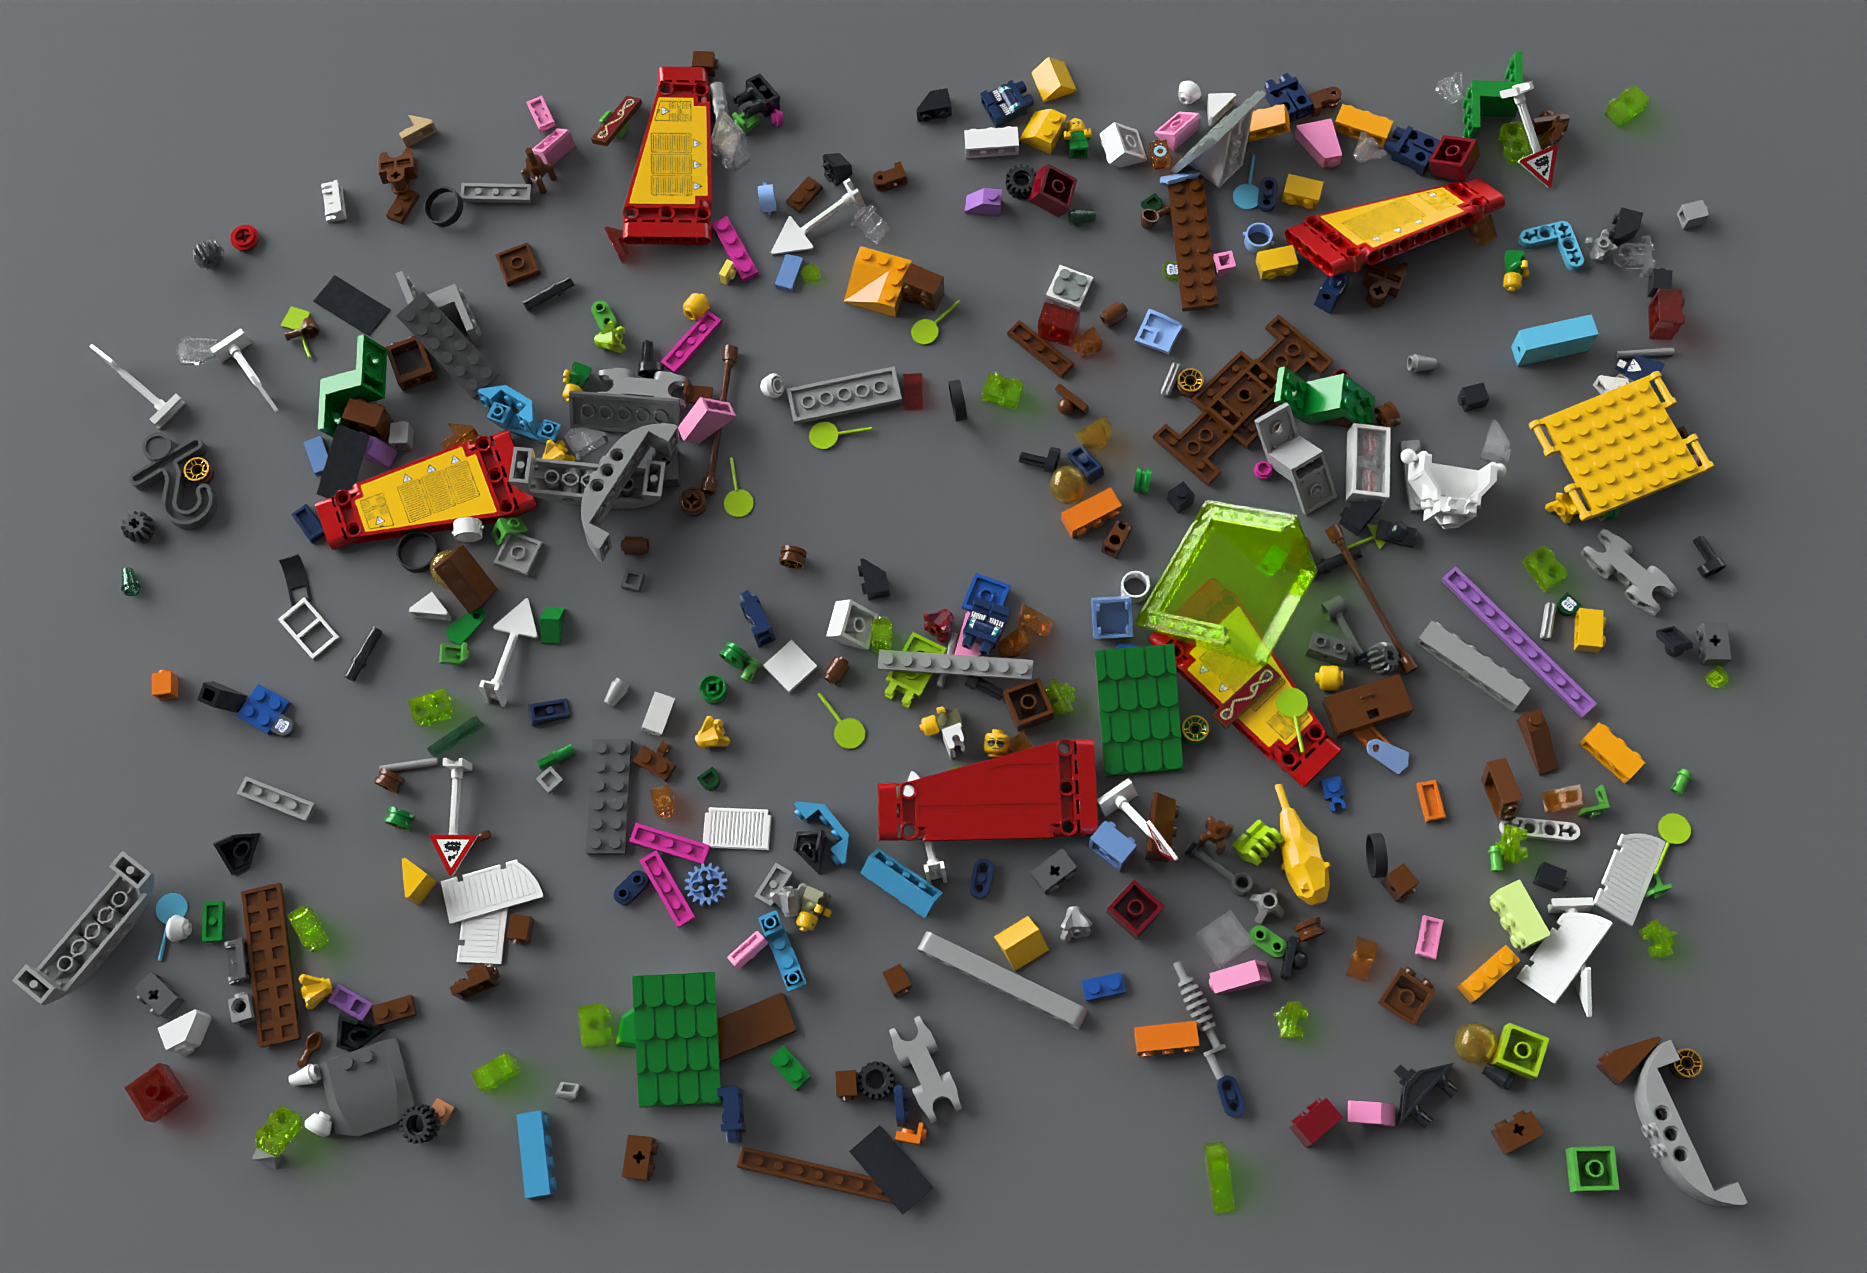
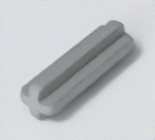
[1161,362,1181,397]
[1540,603,1557,640]

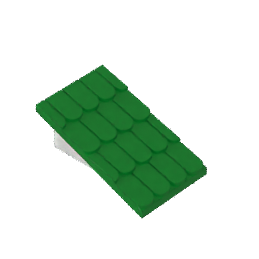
[1095,644,1183,777]
[632,972,722,1108]

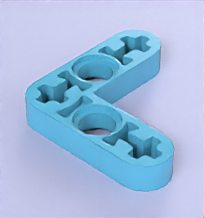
[1518,221,1584,271]

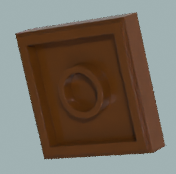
[495,242,541,286]

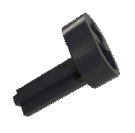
[638,340,664,378]
[1019,447,1061,474]
[1693,536,1727,578]
[965,676,1004,701]

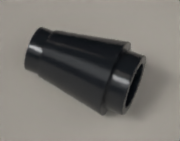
[1482,1062,1515,1090]

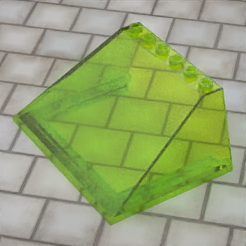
[1134,500,1318,667]

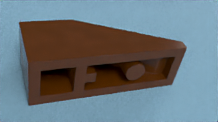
[1517,709,1558,775]
[1596,1036,1662,1085]

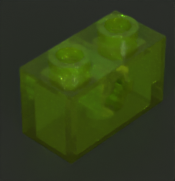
[1604,85,1650,128]
[982,373,1024,410]
[578,1002,613,1050]

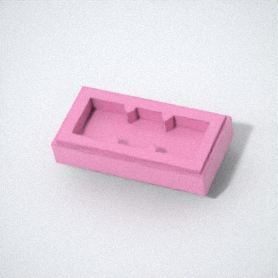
[526,96,556,132]
[1415,915,1444,960]
[727,931,768,970]

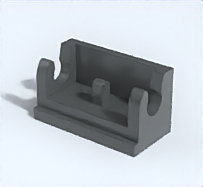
[224,938,251,985]

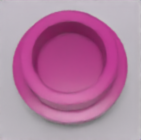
[770,109,784,127]
[1254,461,1273,480]

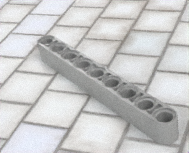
[917,931,1088,1029]

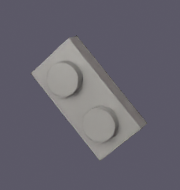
[755,862,793,907]

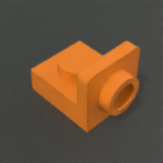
[895,1122,927,1145]

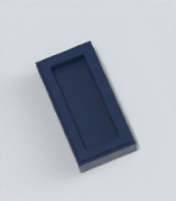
[291,504,325,544]

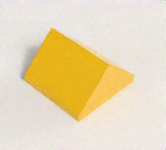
[1032,57,1077,102]
[402,858,437,905]
[994,916,1049,971]

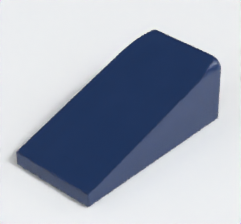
[1067,444,1104,484]
[528,698,570,726]

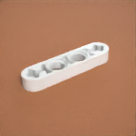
[1499,817,1580,842]

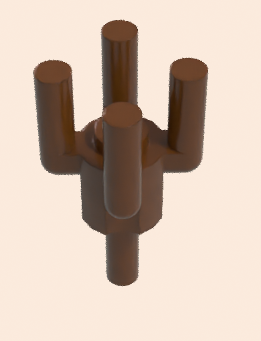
[521,147,557,194]
[1197,816,1234,855]

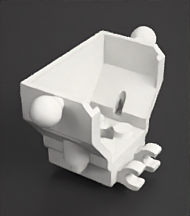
[1401,449,1507,529]

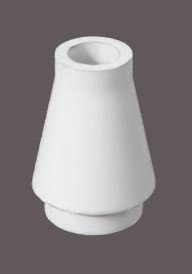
[289,1064,321,1087]

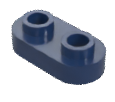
[1257,177,1278,212]
[970,859,994,899]
[614,870,649,906]
[1216,1075,1245,1117]
[894,1085,909,1127]

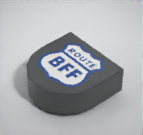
[270,714,295,737]

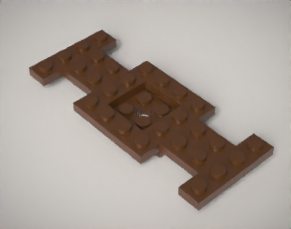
[1153,314,1334,486]

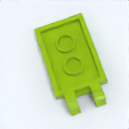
[884,632,947,709]

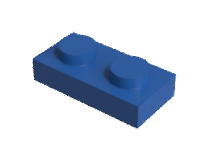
[1081,972,1126,1002]

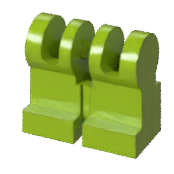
[1231,819,1284,866]

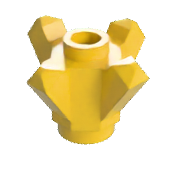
[542,440,576,462]
[1545,492,1582,523]
[695,716,730,749]
[299,974,333,1010]

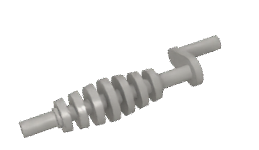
[1173,961,1226,1080]

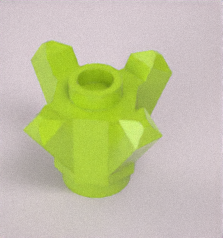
[594,321,626,353]

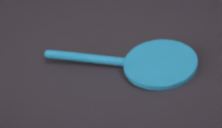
[1233,154,1259,210]
[156,893,188,961]

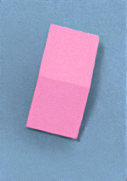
[1213,250,1236,281]
[1348,1101,1395,1127]

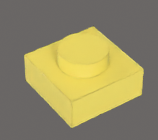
[719,260,736,285]

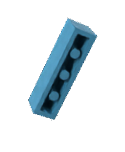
[860,848,943,918]
[517,1110,557,1200]

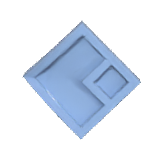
[1135,309,1184,355]

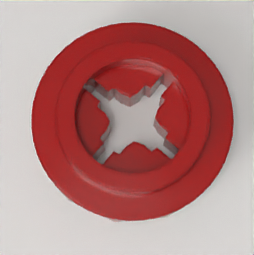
[230,225,259,251]

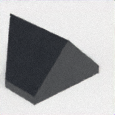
[793,830,827,875]
[213,833,260,875]
[336,1014,385,1052]

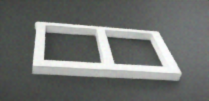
[278,597,340,660]

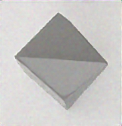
[252,1145,283,1169]

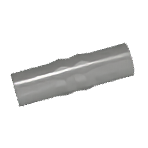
[710,82,731,135]

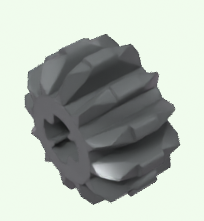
[192,239,225,270]
[121,511,155,543]
[1367,642,1400,675]

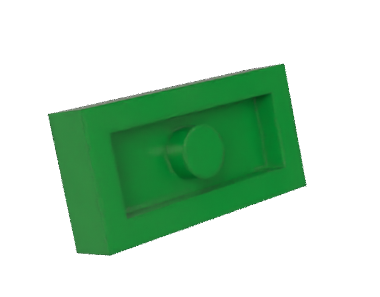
[202,901,225,943]
[769,1046,811,1091]

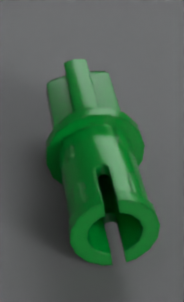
[537,743,576,771]

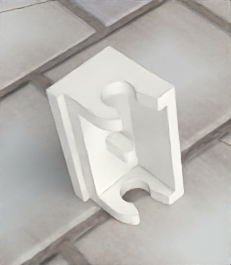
[321,180,347,223]
[641,692,675,736]
[942,723,965,759]

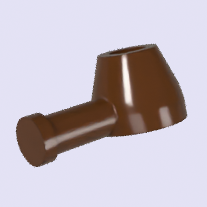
[1141,206,1171,230]
[284,318,319,341]

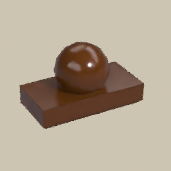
[1532,109,1570,135]
[1055,384,1089,415]

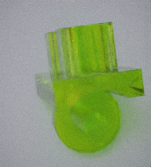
[1044,679,1078,716]
[1495,824,1528,864]
[1639,919,1678,959]
[1273,1001,1309,1039]

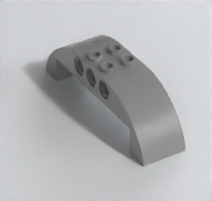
[581,423,680,563]
[509,447,666,509]
[12,851,154,1005]
[1634,1040,1748,1207]

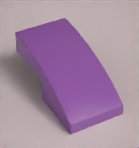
[328,984,373,1021]

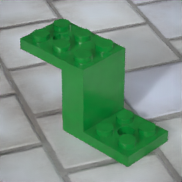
[1462,51,1523,139]
[318,334,387,437]
[1274,367,1375,425]

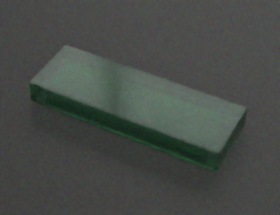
[427,716,484,758]

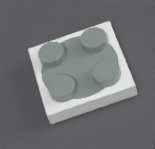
[1046,265,1093,310]

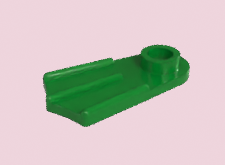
[445,607,486,645]

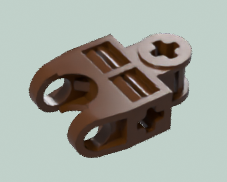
[378,148,418,195]
[1362,261,1407,308]

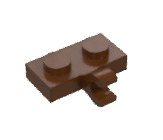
[1539,115,1568,150]
[633,741,677,782]

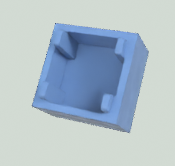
[1091,596,1133,639]
[1089,821,1137,872]

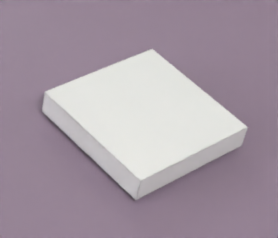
[763,640,818,693]

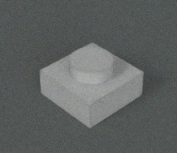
[536,766,565,794]

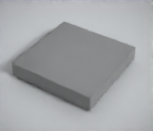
[493,534,544,577]

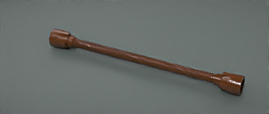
[701,345,739,495]
[1325,524,1419,674]

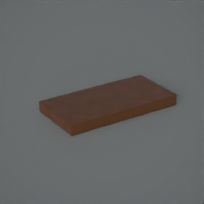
[718,993,797,1062]

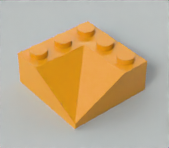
[844,246,912,317]

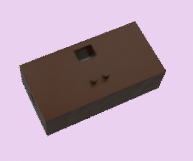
[1322,674,1414,739]

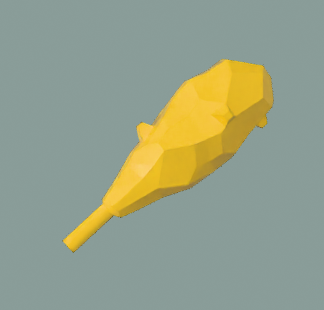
[1275,784,1331,906]

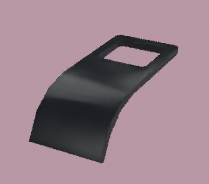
[278,553,312,607]

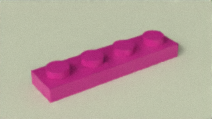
[711,216,759,283]
[661,310,722,374]
[630,823,711,865]
[639,850,696,928]

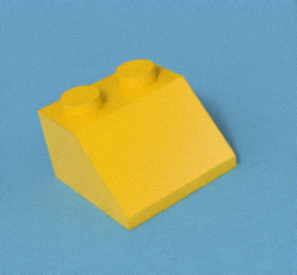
[1019,109,1067,155]

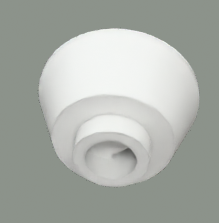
[1178,81,1201,104]
[760,373,784,398]
[166,915,192,942]
[305,1111,332,1138]

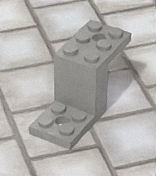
[395,271,483,347]
[1254,402,1337,515]

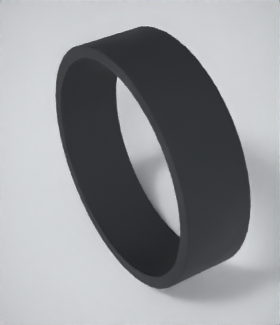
[423,186,463,227]
[948,379,967,422]
[396,531,440,573]
[1366,833,1388,878]

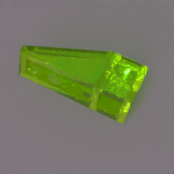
[1203,1141,1235,1213]

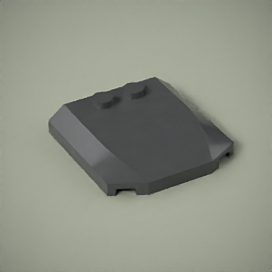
[319,1038,416,1137]

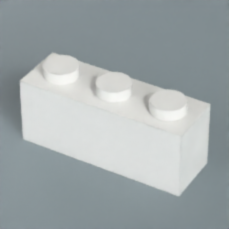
[964,126,1019,158]

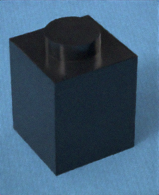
[1647,268,1673,299]
[1457,382,1489,412]
[1167,481,1195,514]
[1533,861,1568,893]

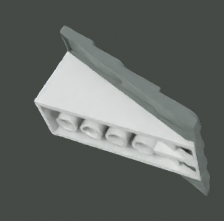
[1171,90,1266,188]

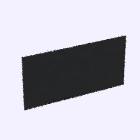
[313,275,390,336]
[317,424,370,503]
[849,1125,933,1215]

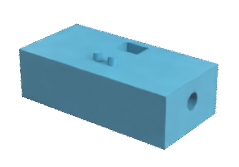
[1511,314,1599,366]

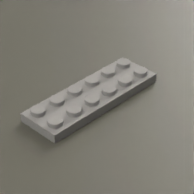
[787,366,902,425]

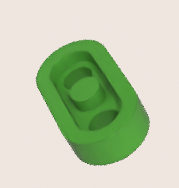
[591,301,618,331]
[1249,925,1287,958]

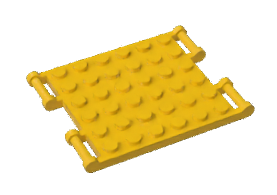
[1528,371,1715,522]

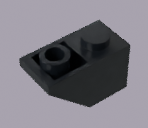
[916,88,952,122]
[822,153,853,186]
[1608,207,1643,246]
[857,558,891,600]
[197,681,248,713]

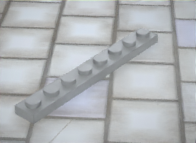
[878,650,1034,680]

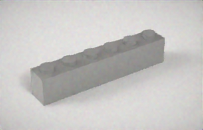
[1415,621,1531,711]

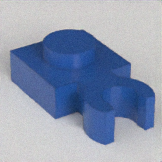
[1320,776,1346,813]

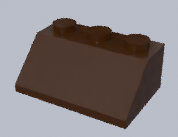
[432,544,498,614]
[1145,792,1179,862]

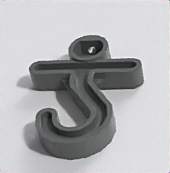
[129,433,218,529]

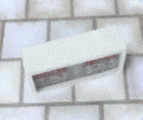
[1346,423,1391,505]

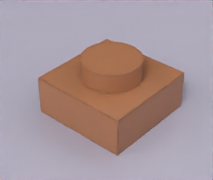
[431,1098,456,1126]

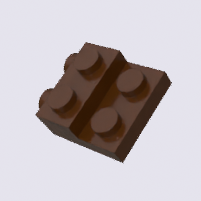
[449,963,500,1000]
[1378,966,1436,1026]

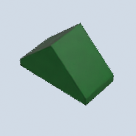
[540,607,566,645]

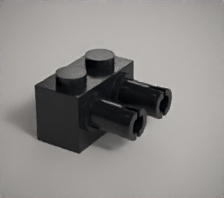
[733,73,780,118]

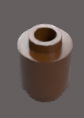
[1100,302,1128,327]
[621,536,649,555]
[823,656,850,686]

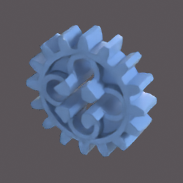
[685,863,728,907]

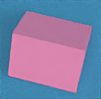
[1154,111,1201,151]
[532,128,575,166]

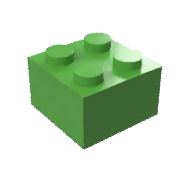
[1565,1146,1620,1192]

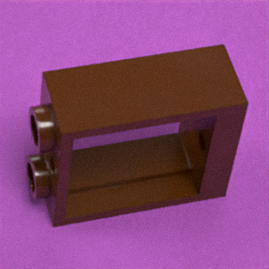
[385,335,437,391]
[1481,758,1523,821]

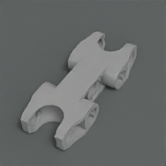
[597,368,686,411]
[1580,529,1678,616]
[889,1016,962,1124]

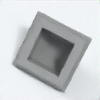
[555,1082,581,1102]

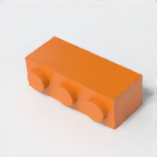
[1061,487,1122,538]
[1134,1021,1199,1057]

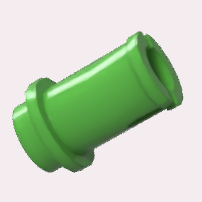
[740,657,761,683]
[1670,769,1693,796]
[1488,846,1504,872]

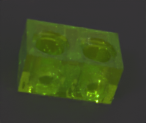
[1497,120,1533,164]
[1522,545,1568,593]
[871,617,893,653]
[408,688,455,727]
[287,904,330,952]
[470,1052,521,1093]
[255,1105,302,1158]

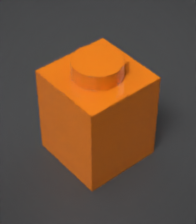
[152,669,178,701]

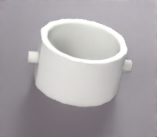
[452,517,484,543]
[1120,571,1150,603]

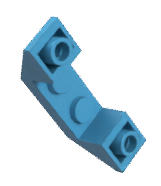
[478,385,537,434]
[487,402,562,444]
[794,802,850,868]
[758,910,807,992]

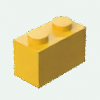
[1282,174,1324,209]
[1256,245,1298,280]
[1574,608,1606,653]

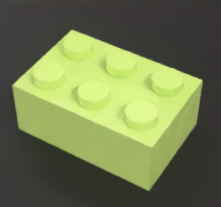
[1489,879,1551,952]

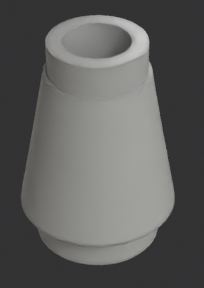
[1407,354,1437,373]
[604,678,630,707]

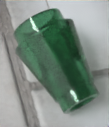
[1068,209,1096,227]
[121,567,141,596]

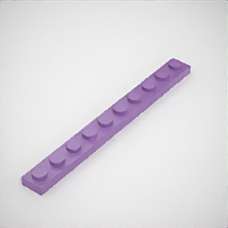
[1441,566,1597,718]

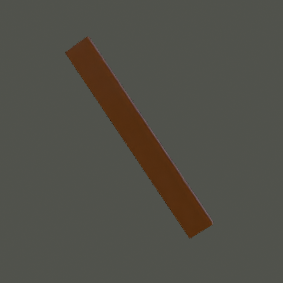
[737,1146,893,1204]

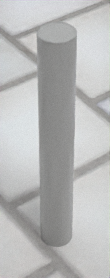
[1616,348,1675,359]
[936,632,959,688]
[379,757,439,772]

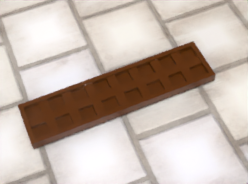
[1168,178,1219,312]
[241,883,301,1048]

